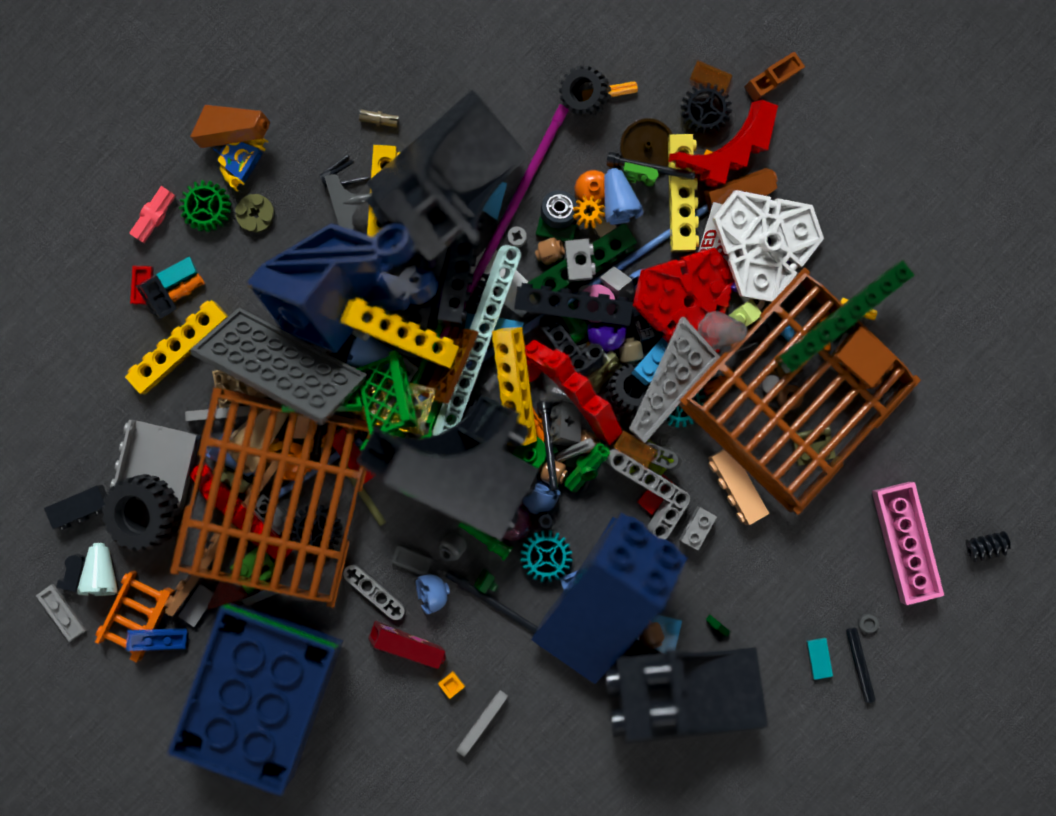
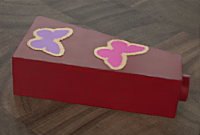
[368,621,446,669]

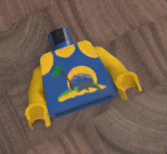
[213,138,269,192]

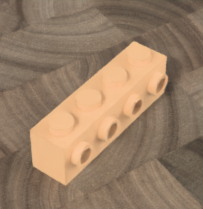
[708,449,769,525]

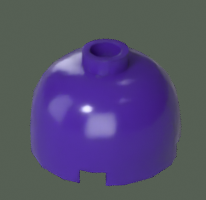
[587,322,626,354]

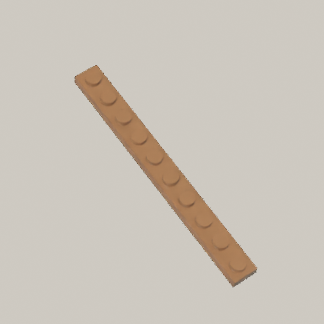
[164,451,281,617]

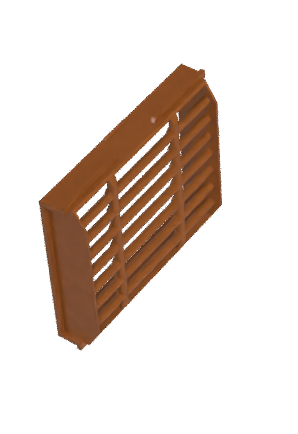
[678,267,921,515]
[170,387,377,608]

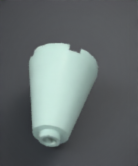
[77,543,118,596]

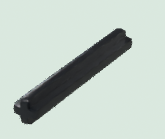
[846,627,876,703]

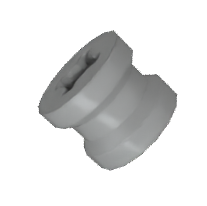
[507,226,527,248]

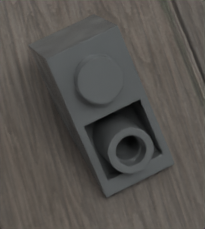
[255,494,287,535]

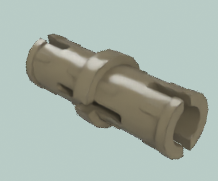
[359,109,399,128]

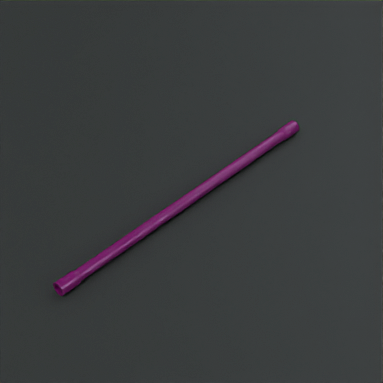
[439,104,569,339]

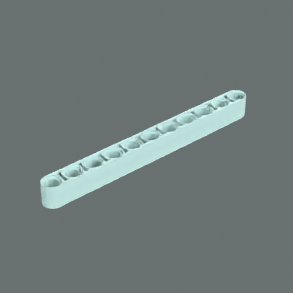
[432,245,521,436]

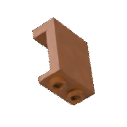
[831,327,896,389]

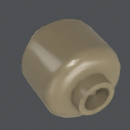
[617,337,643,366]

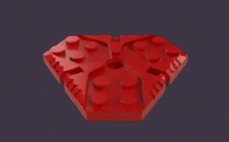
[633,248,735,353]

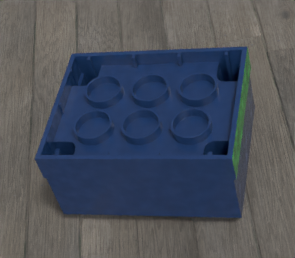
[167,601,344,796]

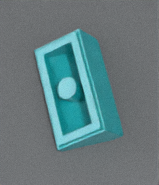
[156,256,199,291]

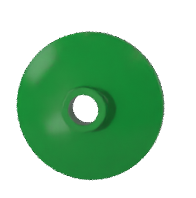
[513,437,546,469]

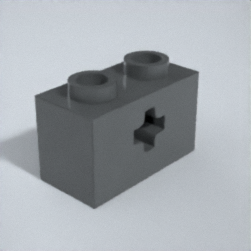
[550,402,582,447]

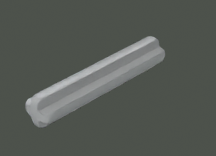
[554,438,595,462]

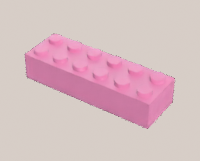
[872,482,944,605]

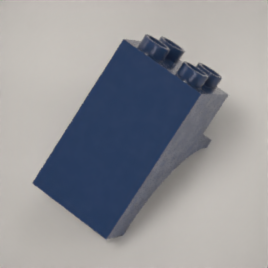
[531,512,687,684]

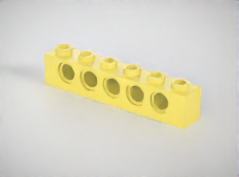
[668,134,699,252]

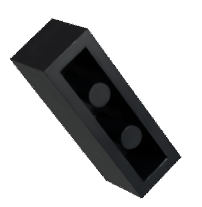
[44,485,107,531]

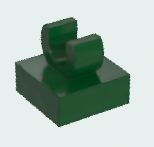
[474,569,499,593]

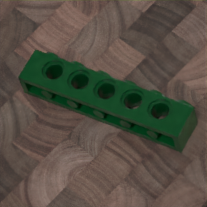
[528,223,637,303]

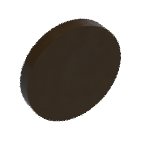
[620,118,673,167]

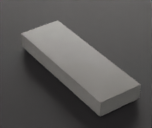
[36,584,87,642]

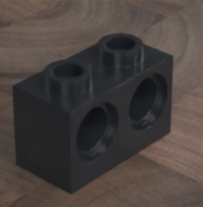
[136,275,177,319]

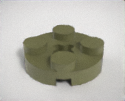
[235,194,275,233]
[212,466,250,493]

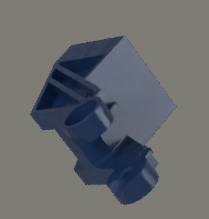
[246,223,438,353]

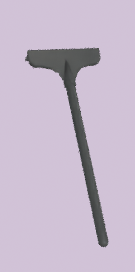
[324,174,372,231]

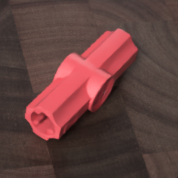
[129,186,176,243]

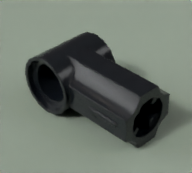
[732,323,771,351]

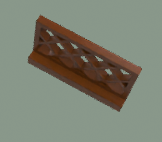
[422,326,479,404]

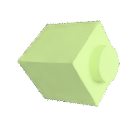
[728,299,761,331]

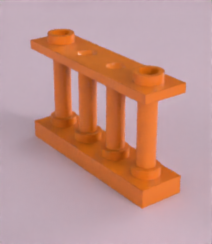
[95,571,175,663]

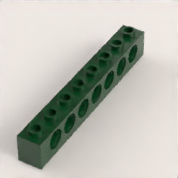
[775,260,915,374]

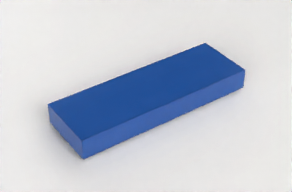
[126,628,187,651]

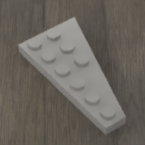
[629,317,720,443]

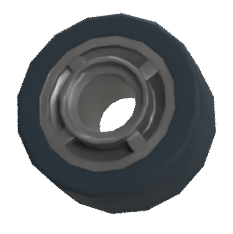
[540,190,578,229]

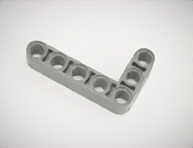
[606,449,690,539]

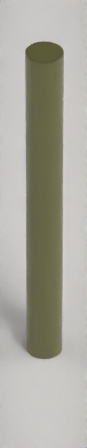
[338,461,386,526]

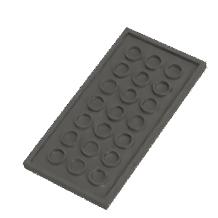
[191,308,367,425]

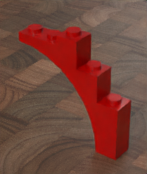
[669,100,778,187]
[525,340,623,445]
[189,463,293,559]

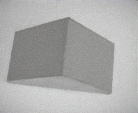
[599,266,635,302]

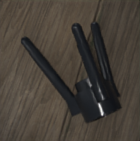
[320,155,370,188]

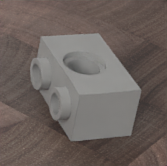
[565,239,596,282]
[679,506,717,550]

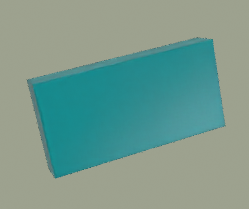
[806,638,833,680]

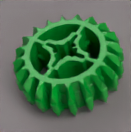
[179,180,232,232]

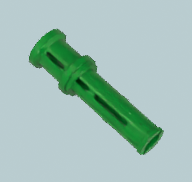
[458,521,514,561]

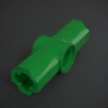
[564,443,610,492]

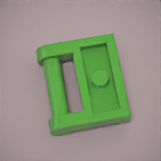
[623,162,658,187]
[230,547,275,595]

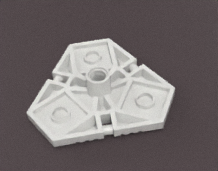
[712,190,824,302]

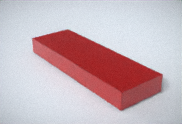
[332,427,375,485]

